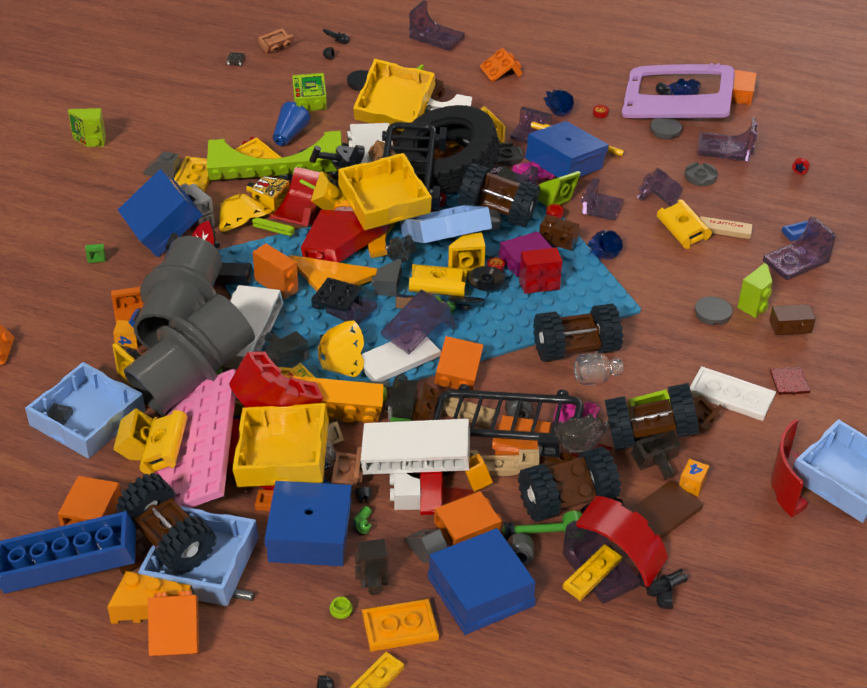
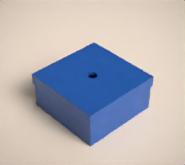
[525,121,609,177]
[117,169,203,257]
[265,481,352,567]
[428,528,536,635]

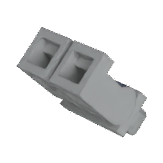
[180,183,215,228]

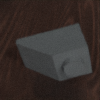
[143,152,180,179]
[371,259,402,297]
[404,529,447,563]

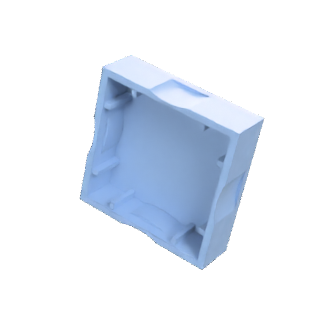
[400,205,492,243]
[25,362,145,459]
[792,419,867,523]
[138,506,259,606]

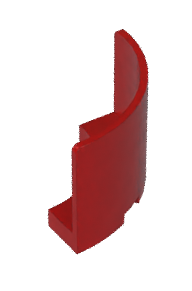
[270,167,334,226]
[229,351,324,408]
[771,419,808,517]
[576,496,668,587]

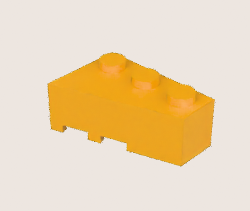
[107,571,192,624]

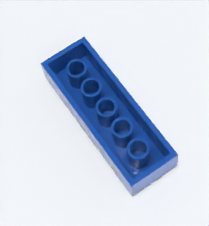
[0,511,136,594]

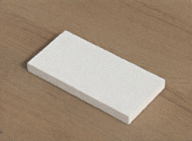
[355,329,441,381]
[690,366,776,421]

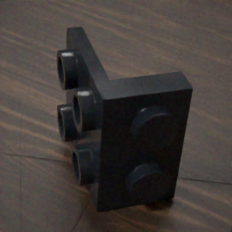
[313,277,362,312]

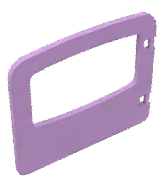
[622,63,734,118]

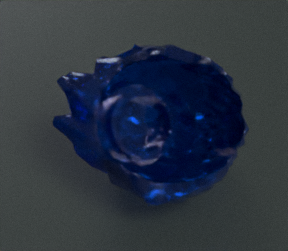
[668,78,701,95]
[543,89,575,117]
[588,230,623,259]

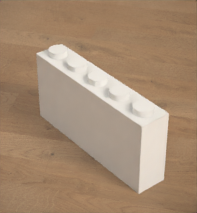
[347,123,393,163]
[223,285,284,369]
[361,419,470,475]

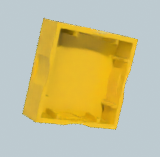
[353,59,435,131]
[338,153,432,230]
[233,403,329,487]

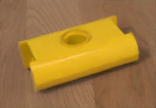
[656,200,712,249]
[409,264,467,297]
[139,410,188,475]

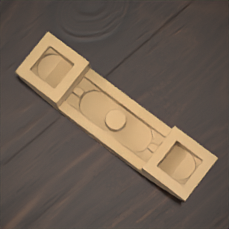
[470,449,540,476]

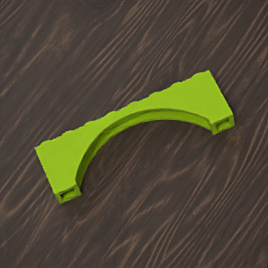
[207,131,342,180]

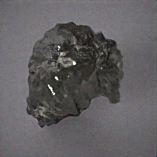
[555,414,610,454]

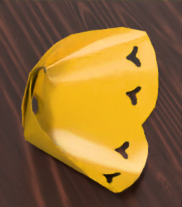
[219,194,273,232]
[318,320,364,377]

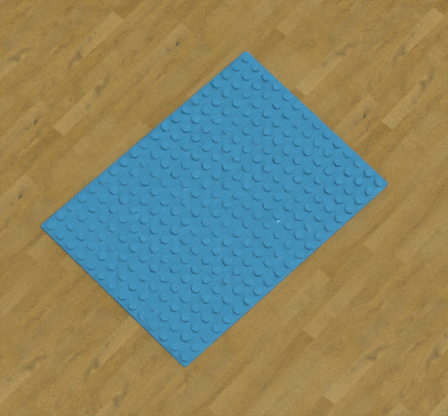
[218,173,641,390]

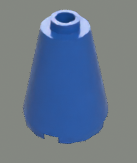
[273,102,311,146]

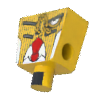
[246,177,289,212]

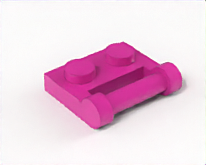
[512,162,556,183]

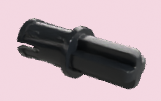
[646,569,688,597]

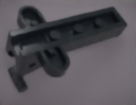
[309,145,365,170]
[166,233,254,285]

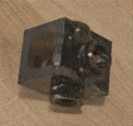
[385,234,418,263]

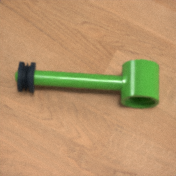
[502,511,587,542]

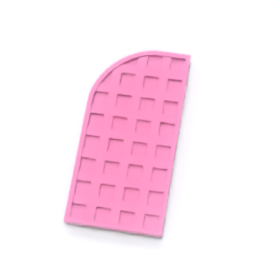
[155,369,236,508]

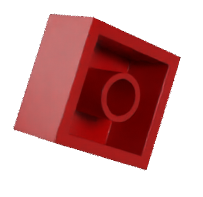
[519,247,563,294]

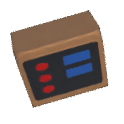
[396,294,417,310]

